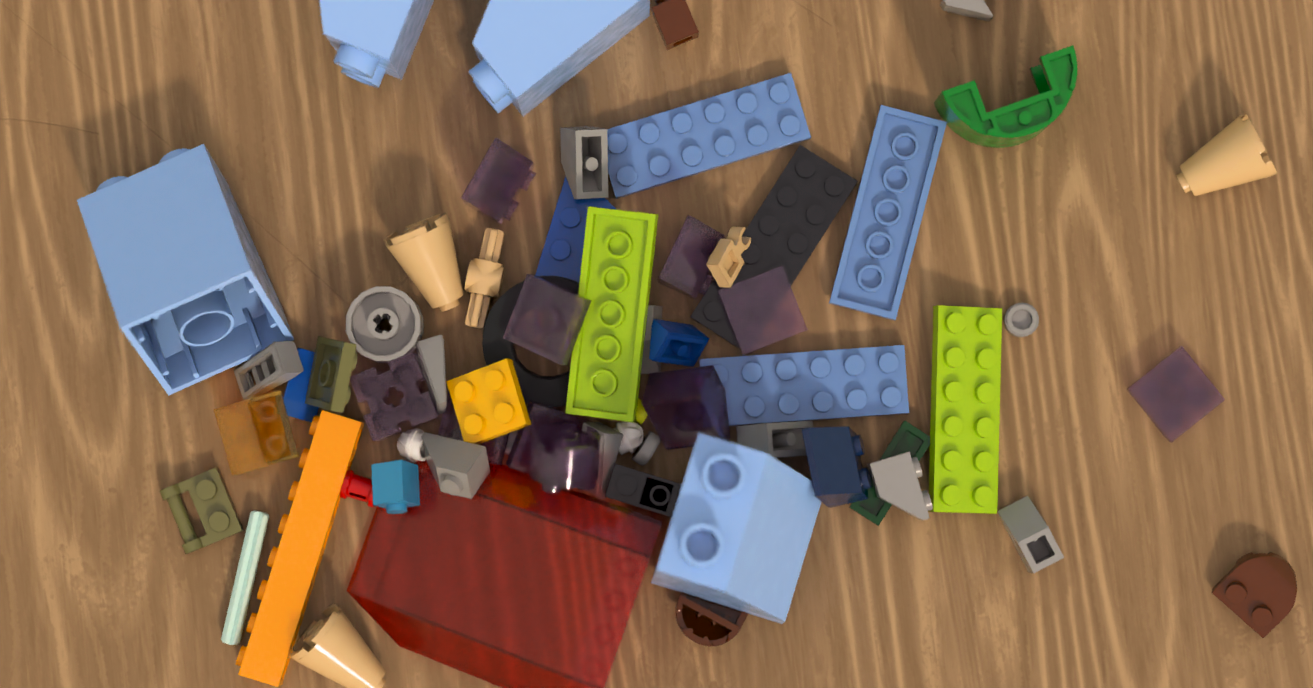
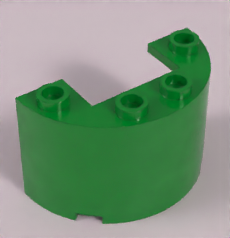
[934,45,1077,148]

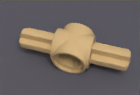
[465,228,505,329]

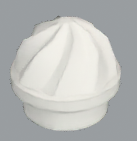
[613,421,644,455]
[397,428,426,463]

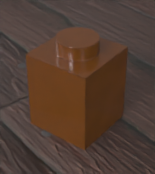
[651,0,699,50]

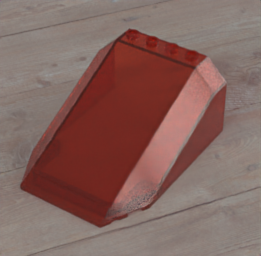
[347,459,663,688]

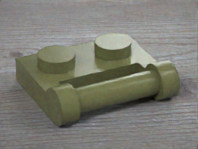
[160,467,244,554]

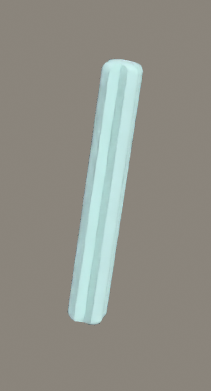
[221,510,269,645]

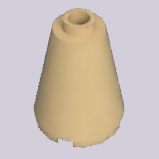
[1176,113,1277,196]
[384,213,463,312]
[289,604,386,688]

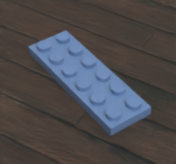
[607,73,811,199]
[829,105,947,321]
[699,345,909,428]

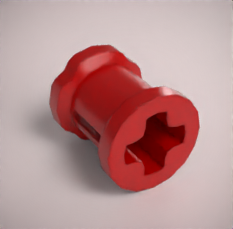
[340,469,374,508]

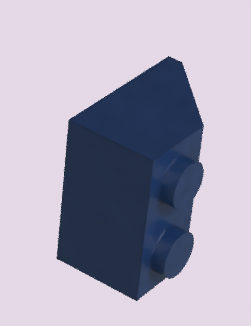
[802,426,872,508]

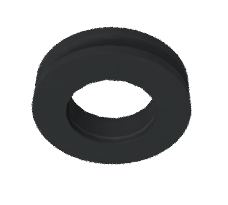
[482,276,579,408]

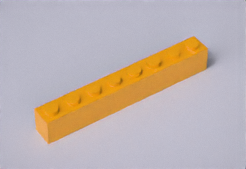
[236,410,365,687]

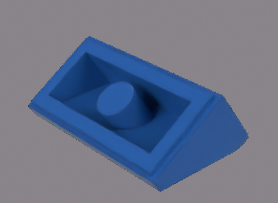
[649,319,709,367]
[279,347,319,422]

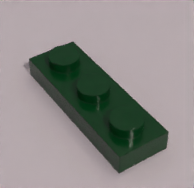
[849,420,930,526]

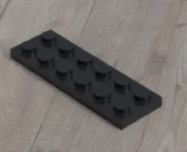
[690,145,858,354]

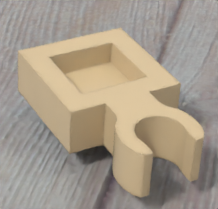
[706,226,751,288]

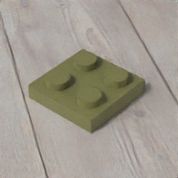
[305,336,358,413]

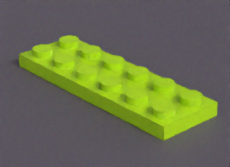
[565,206,658,422]
[928,305,1002,514]

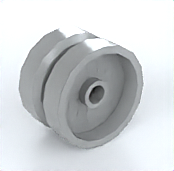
[346,286,424,363]

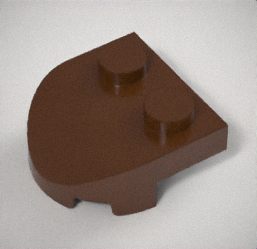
[1212,552,1297,638]
[675,592,749,647]

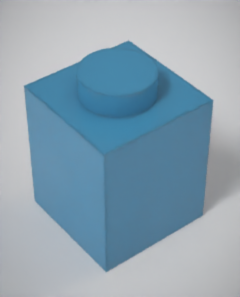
[371,459,420,514]

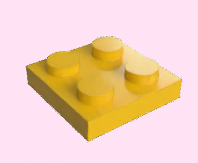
[446,358,532,445]

